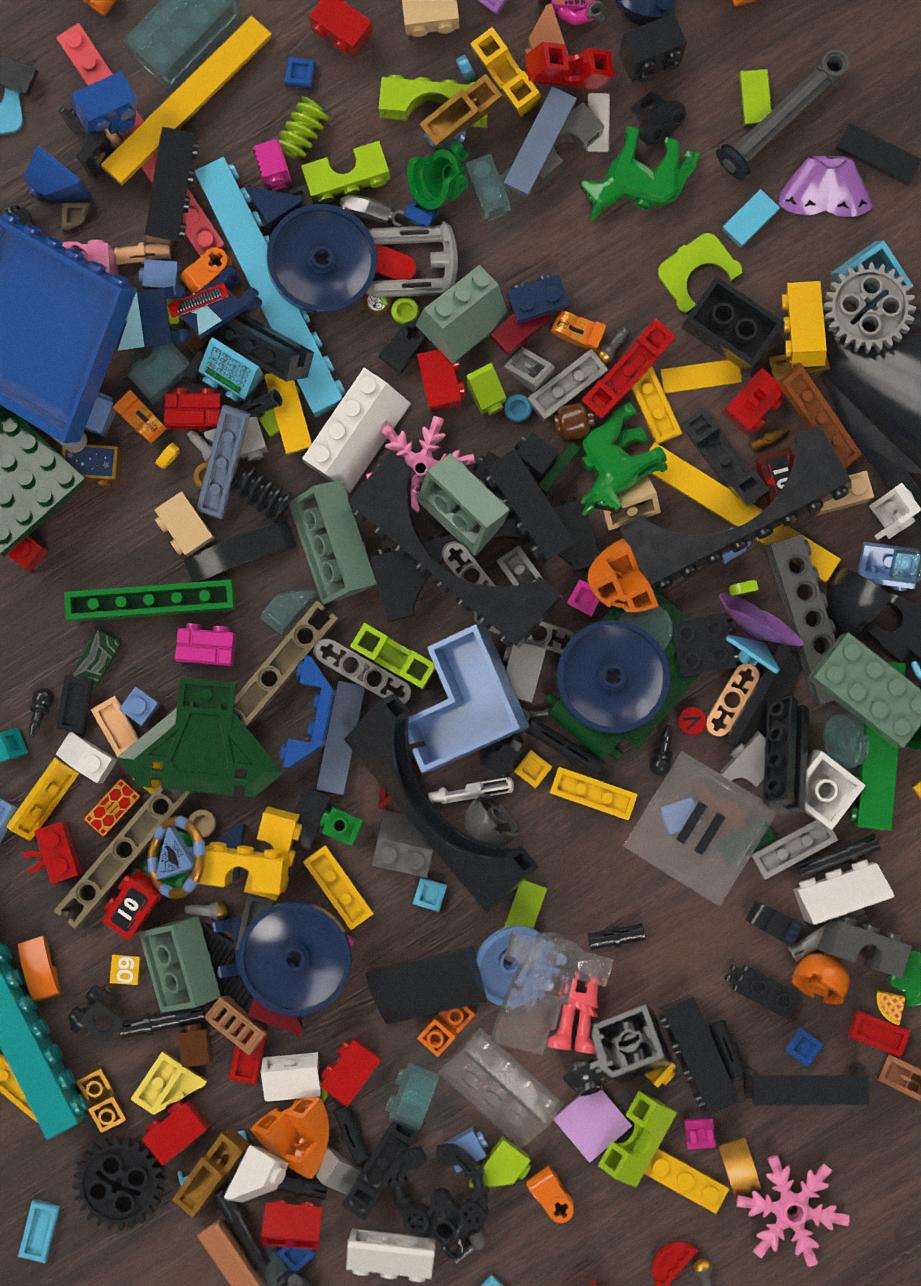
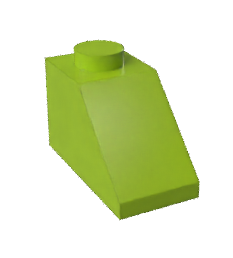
[466,363,506,415]
[469,1135,531,1188]

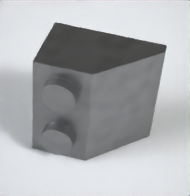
[372,810,433,878]

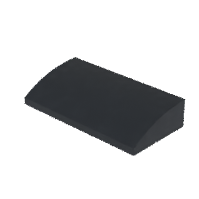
[365,945,488,1024]

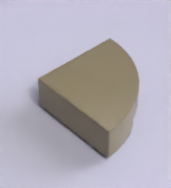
[61,203,91,232]

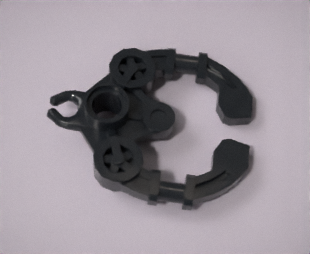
[388,1143,489,1259]

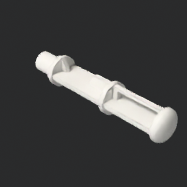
[428,777,514,804]

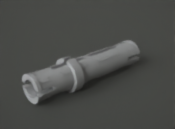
[787,908,868,962]

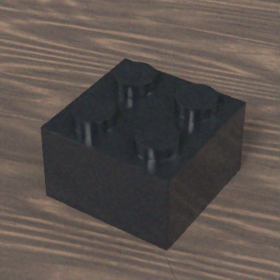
[619,13,687,83]

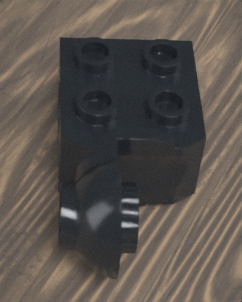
[562,1004,673,1096]

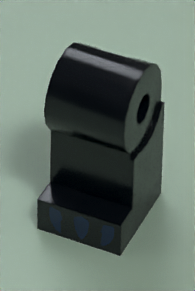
[745,900,803,947]

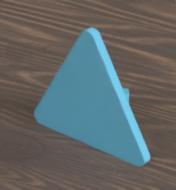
[726,635,780,673]

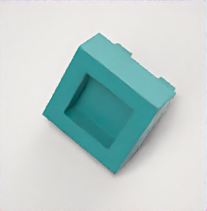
[0,728,28,762]

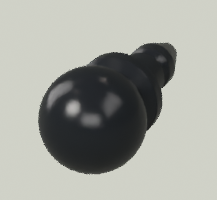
[29,688,54,738]
[649,725,673,776]

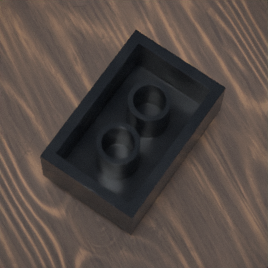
[682,276,785,374]

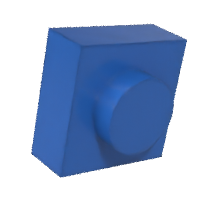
[404,199,439,227]

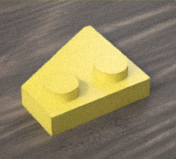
[131,1050,208,1115]

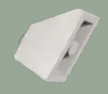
[56,732,118,783]
[224,1145,289,1202]

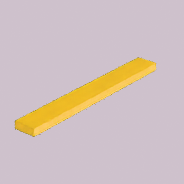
[101,16,272,186]
[649,442,841,583]

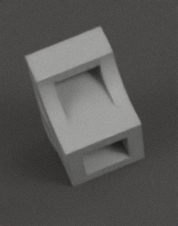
[721,731,766,787]

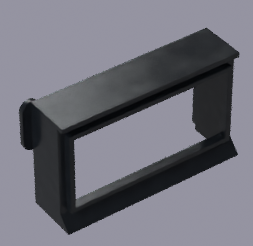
[744,1063,870,1106]

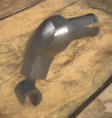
[340,195,405,227]

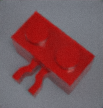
[722,368,785,435]
[23,821,84,884]

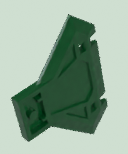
[117,678,284,797]

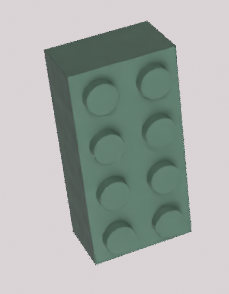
[807,633,921,748]

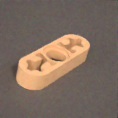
[705,663,759,736]

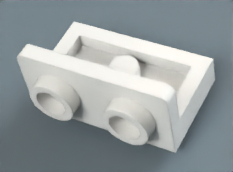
[869,483,921,540]

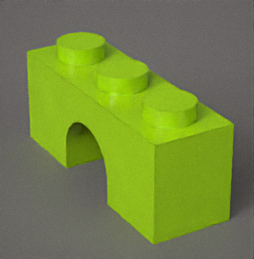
[301,141,390,204]
[350,623,436,690]
[598,1091,677,1187]

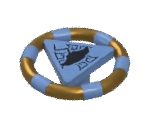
[147,816,206,899]

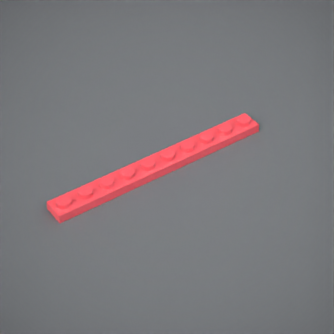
[56,23,226,257]

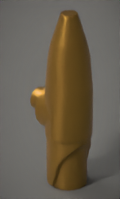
[749,428,789,451]

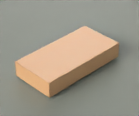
[91,696,140,757]

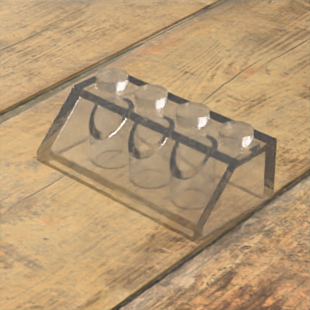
[438,1028,563,1149]

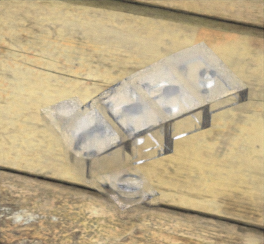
[490,931,614,1055]

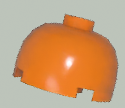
[792,952,850,1005]

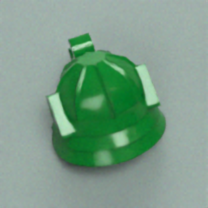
[407,140,469,210]

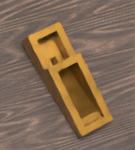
[420,74,505,147]
[172,1127,251,1218]

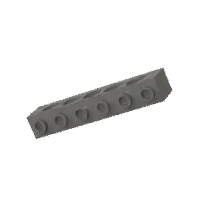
[764,535,836,704]

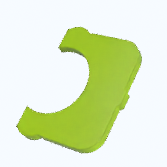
[658,233,742,314]

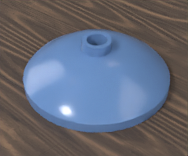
[476,925,554,1007]

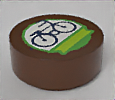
[363,293,391,317]

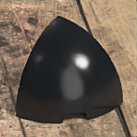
[826,567,892,638]

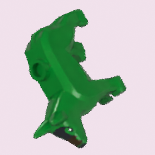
[580,126,700,222]
[580,402,668,516]

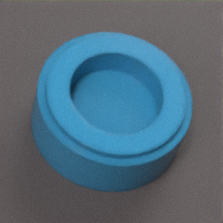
[456,54,477,83]
[504,394,532,423]

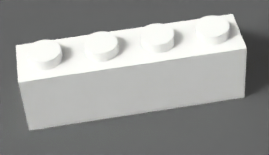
[302,368,411,494]

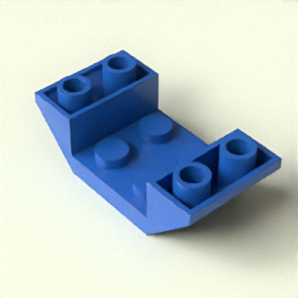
[279,656,336,768]

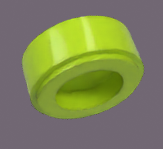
[391,297,419,326]

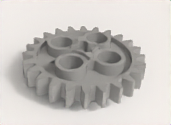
[823,262,916,354]

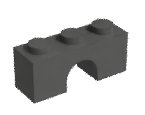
[537,102,604,186]
[818,915,912,978]

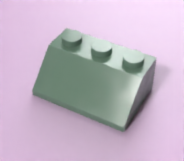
[415,265,509,364]
[417,453,509,556]
[138,916,221,1013]

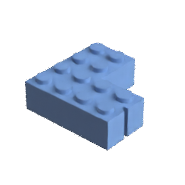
[408,624,529,773]

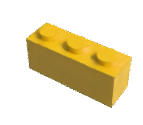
[781,281,827,368]

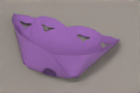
[778,156,873,217]
[719,593,804,646]

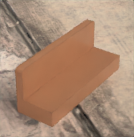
[197,1217,268,1286]

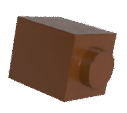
[178,1023,213,1068]

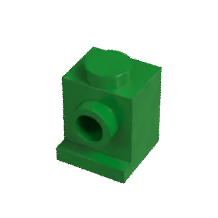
[319,807,364,846]

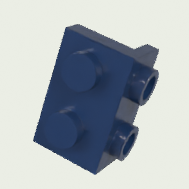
[507,274,570,325]

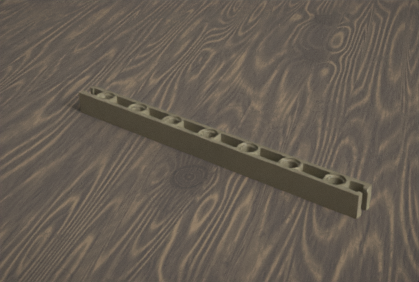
[54,601,340,929]

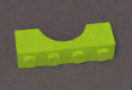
[379,75,488,128]

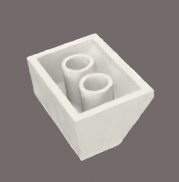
[793,859,894,925]
[346,1228,435,1282]

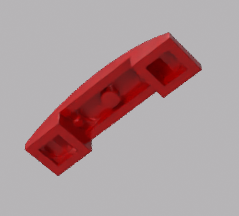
[581,319,676,419]

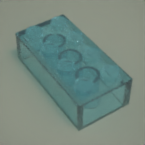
[123,0,241,87]

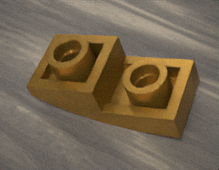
[76,1065,127,1133]

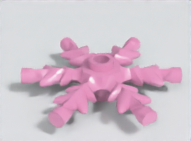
[366,416,475,512]
[736,1155,850,1267]

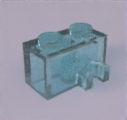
[465,154,514,223]
[128,344,190,404]
[384,1063,440,1131]

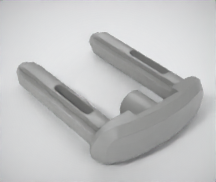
[366,221,458,297]

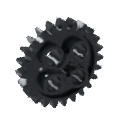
[72,1135,166,1231]

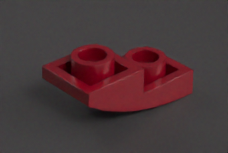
[490,313,551,356]

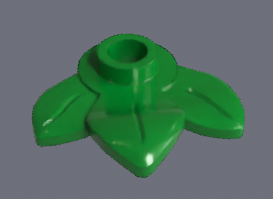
[887,950,921,1007]

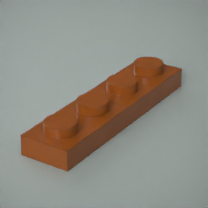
[778,365,862,469]

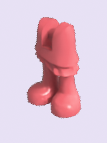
[546,970,599,1054]

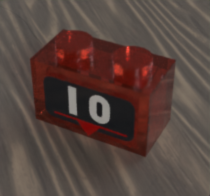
[754,448,796,507]

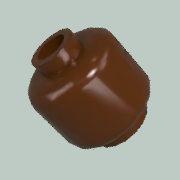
[554,403,596,441]

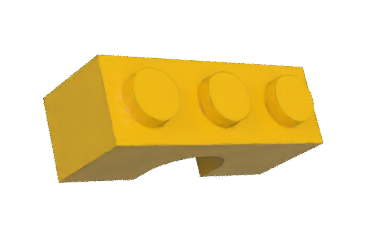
[470,27,542,117]
[244,806,302,900]
[198,842,290,895]

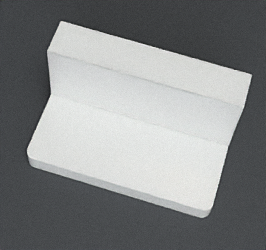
[261,1052,321,1101]

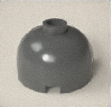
[464,793,519,847]

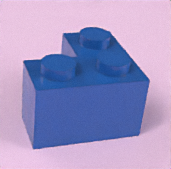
[71,71,138,135]

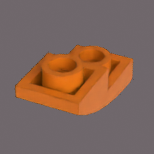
[18,936,60,1002]
[417,1005,477,1057]

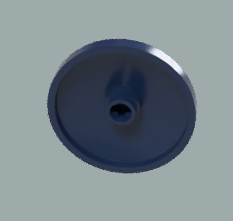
[267,204,377,314]
[556,620,670,734]
[238,901,352,1016]

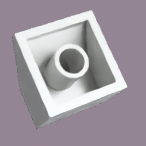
[804,749,866,830]

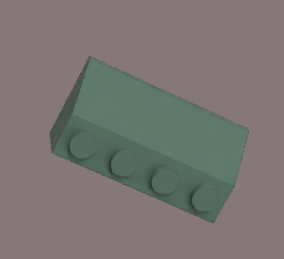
[289,480,377,605]

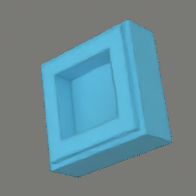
[413,877,447,912]

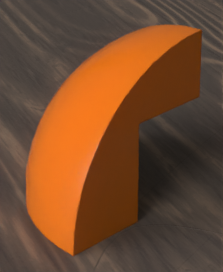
[588,538,659,612]
[250,1097,329,1179]

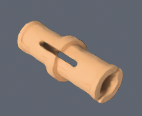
[114,242,172,266]

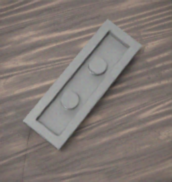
[527,349,608,421]
[750,819,838,880]

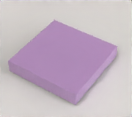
[553,1090,632,1163]

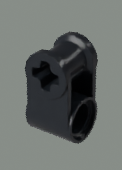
[378,320,426,374]

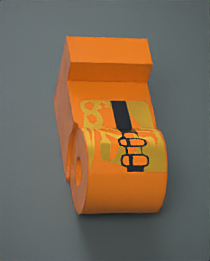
[551,310,606,354]
[113,390,167,444]

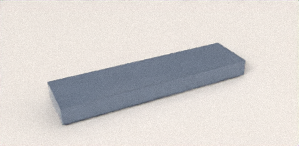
[503,86,577,197]
[196,405,251,519]
[316,681,365,795]

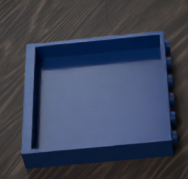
[0,212,137,443]

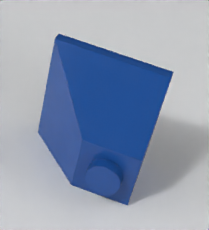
[23,145,91,204]

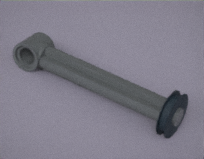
[716,50,849,181]

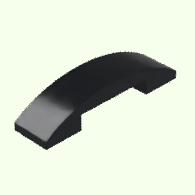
[681,408,770,507]
[184,521,297,582]
[341,1107,426,1221]

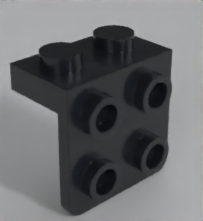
[58,106,114,180]
[672,612,740,677]

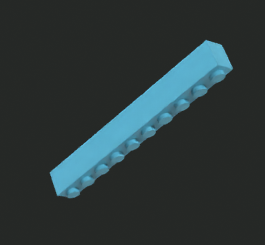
[195,157,346,418]

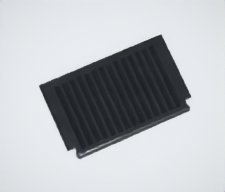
[202,923,254,1014]

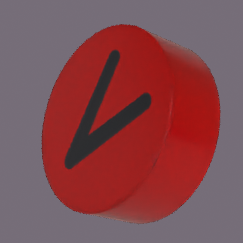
[678,707,706,735]

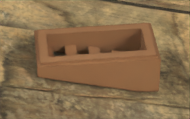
[204,996,268,1055]

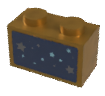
[62,445,123,487]

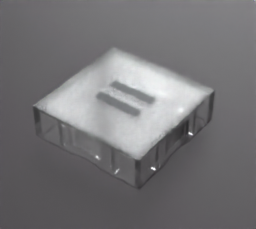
[623,751,777,907]

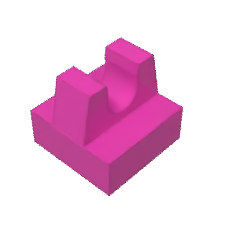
[566,579,600,617]
[684,1117,716,1150]

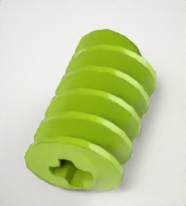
[279,96,329,159]

